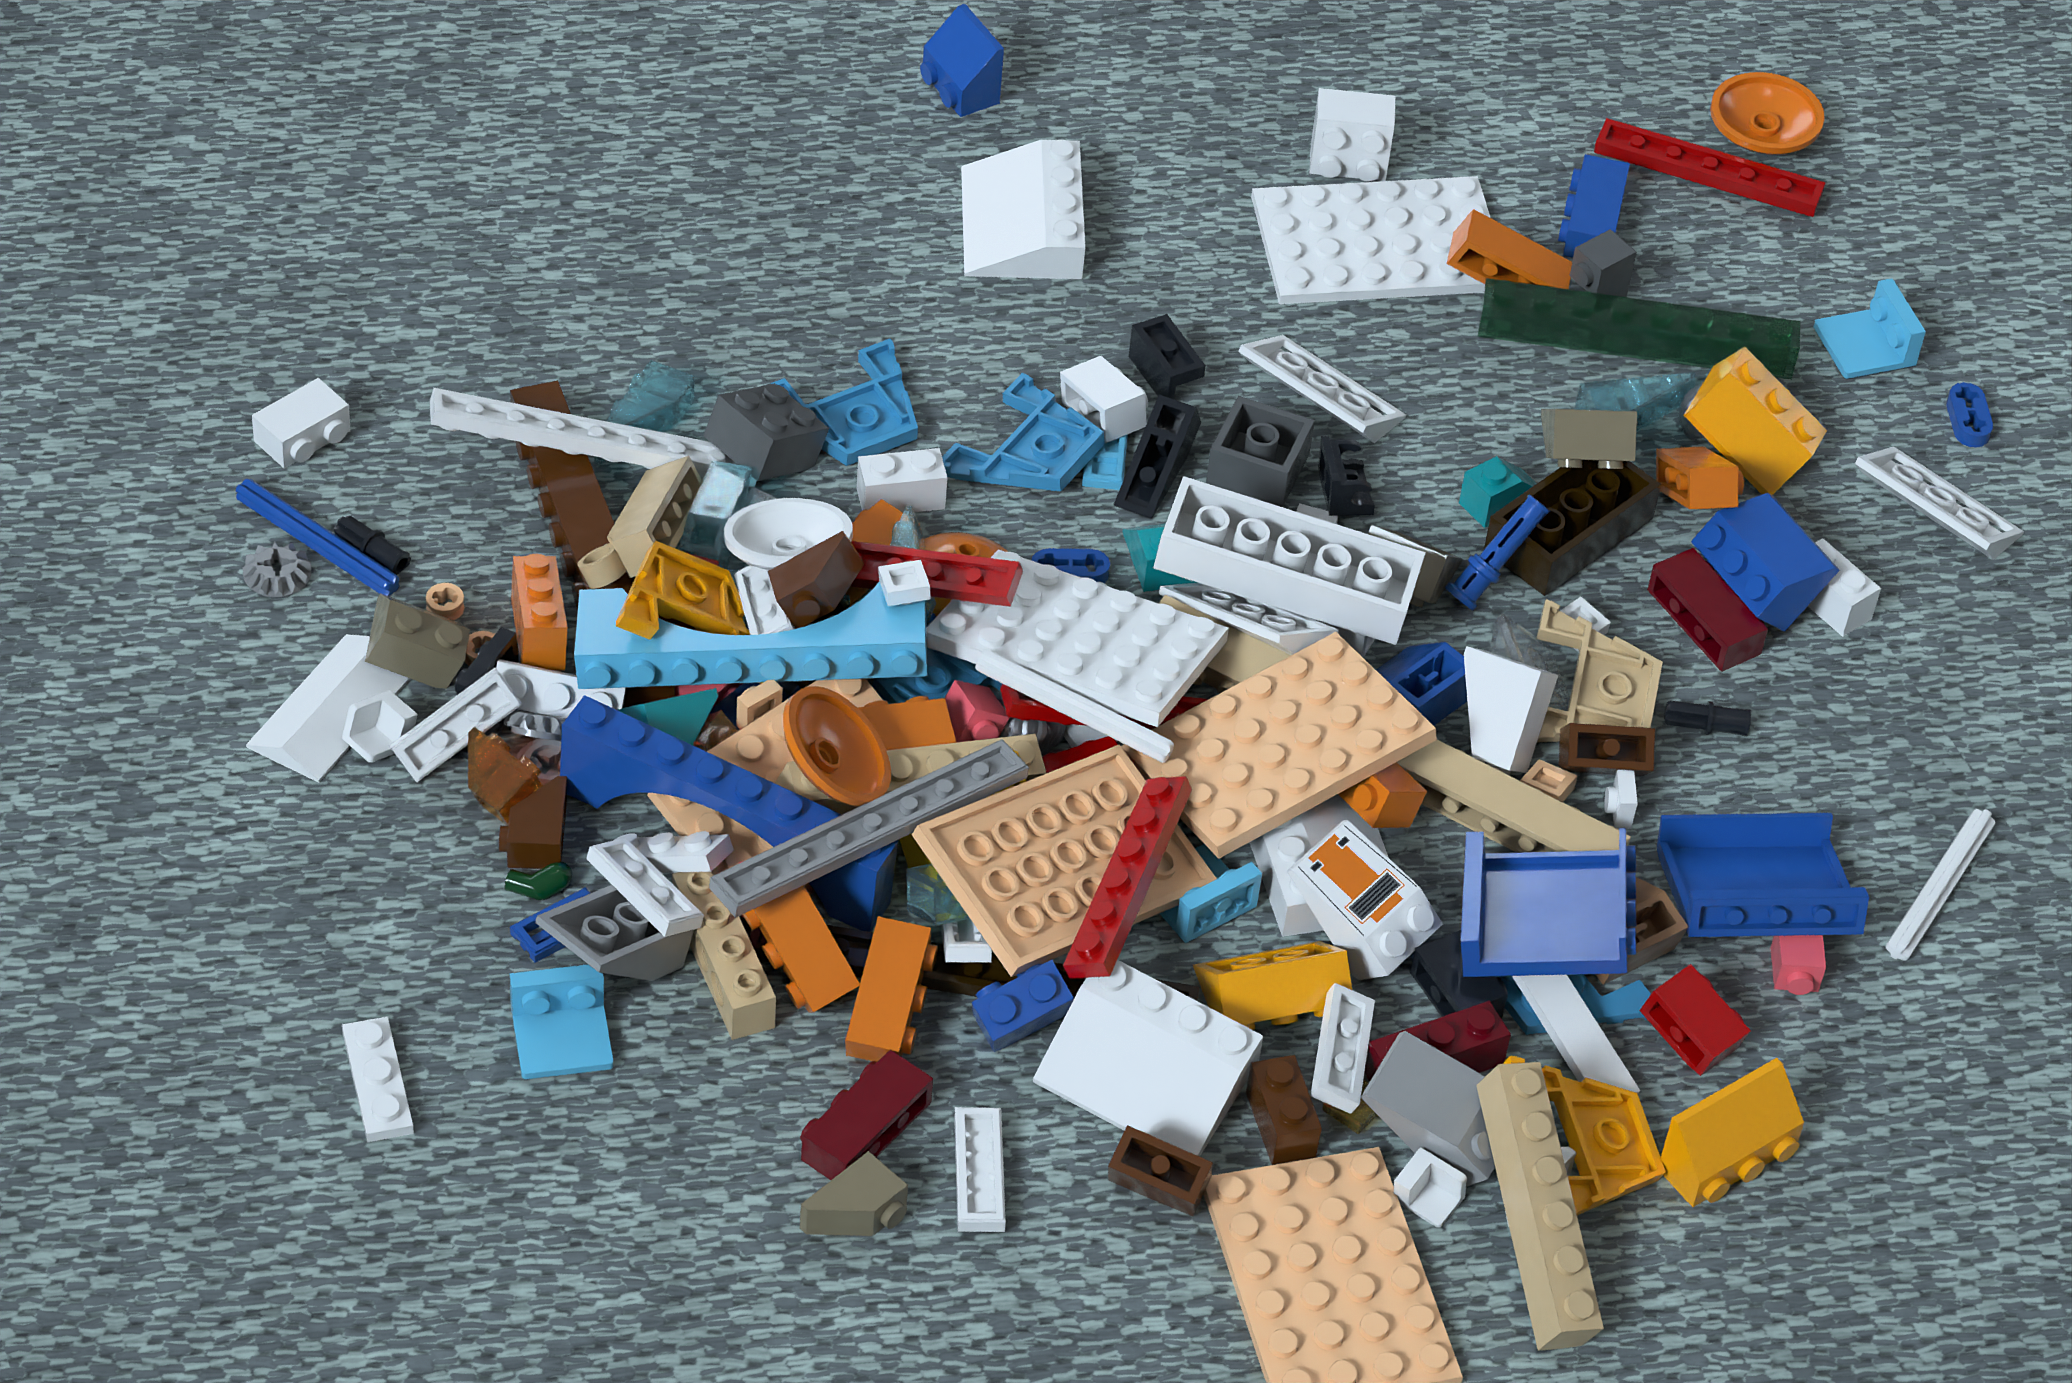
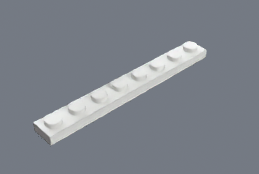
[430,388,757,487]

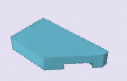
[1082,434,1128,490]

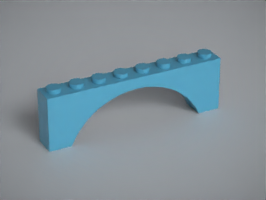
[574,581,927,689]

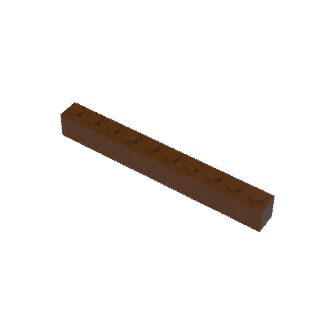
[510,380,675,708]

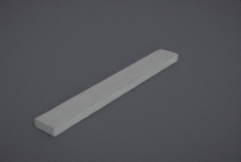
[709,739,1029,918]

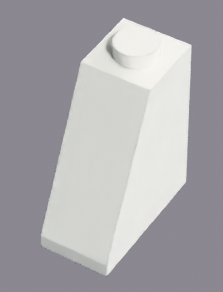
[1464,646,1558,776]

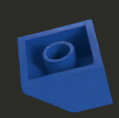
[920,4,1004,117]

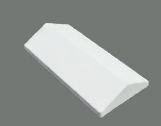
[1238,335,1406,443]
[1855,447,2024,560]
[1159,583,1338,655]
[246,634,411,783]

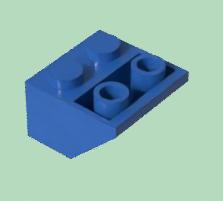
[1376,642,1468,726]

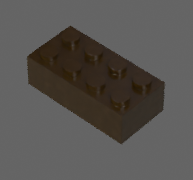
[1484,460,1661,596]

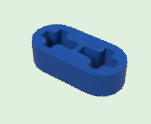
[1946,382,1993,448]
[1031,548,1110,584]

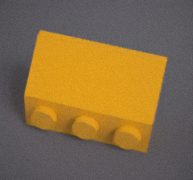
[1683,347,1827,495]
[1193,941,1352,1030]
[1660,1058,1804,1207]

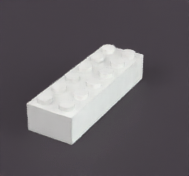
[1153,476,1426,645]

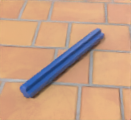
[236,479,400,596]

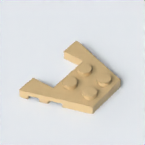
[1536,600,1663,742]

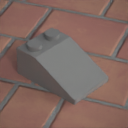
[535,885,694,981]
[1361,1031,1495,1187]

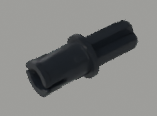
[334,516,411,575]
[1664,701,1751,737]

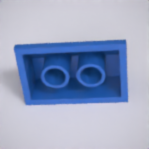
[1691,492,1840,632]

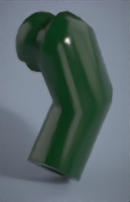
[504,862,572,900]

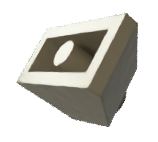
[800,1151,908,1236]

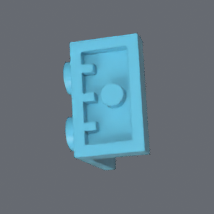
[1814,278,1926,379]
[1159,844,1262,943]
[510,964,613,1079]

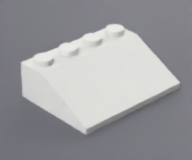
[961,140,1085,279]
[1250,794,1389,937]
[1033,960,1263,1156]

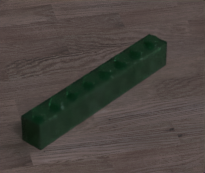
[1477,278,1801,380]

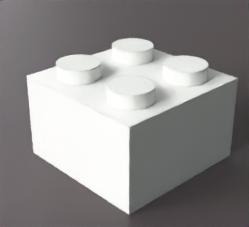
[1309,88,1396,181]

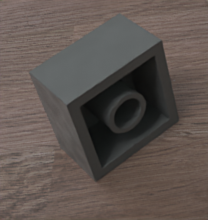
[703,383,829,481]
[1206,396,1315,507]

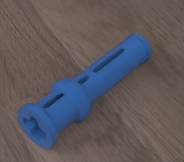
[1445,494,1550,611]

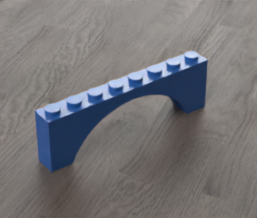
[560,695,898,932]

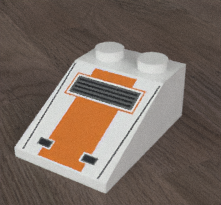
[1287,820,1443,980]

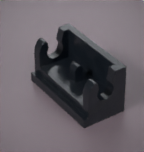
[1318,436,1375,516]

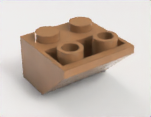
[1596,877,1688,985]

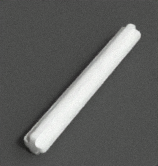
[975,649,1174,763]
[1886,809,1995,961]

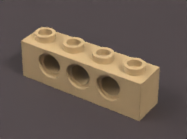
[672,867,776,1040]

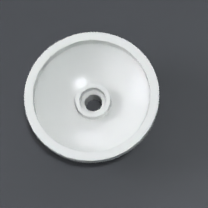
[724,498,853,570]

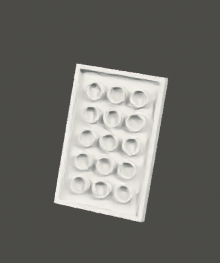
[1251,176,1498,304]
[926,549,1229,727]

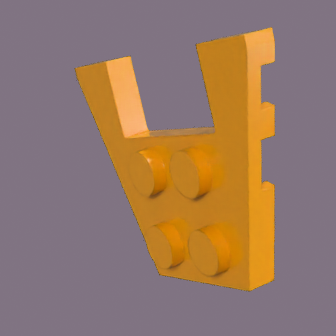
[616,541,763,684]
[1503,1056,1666,1215]

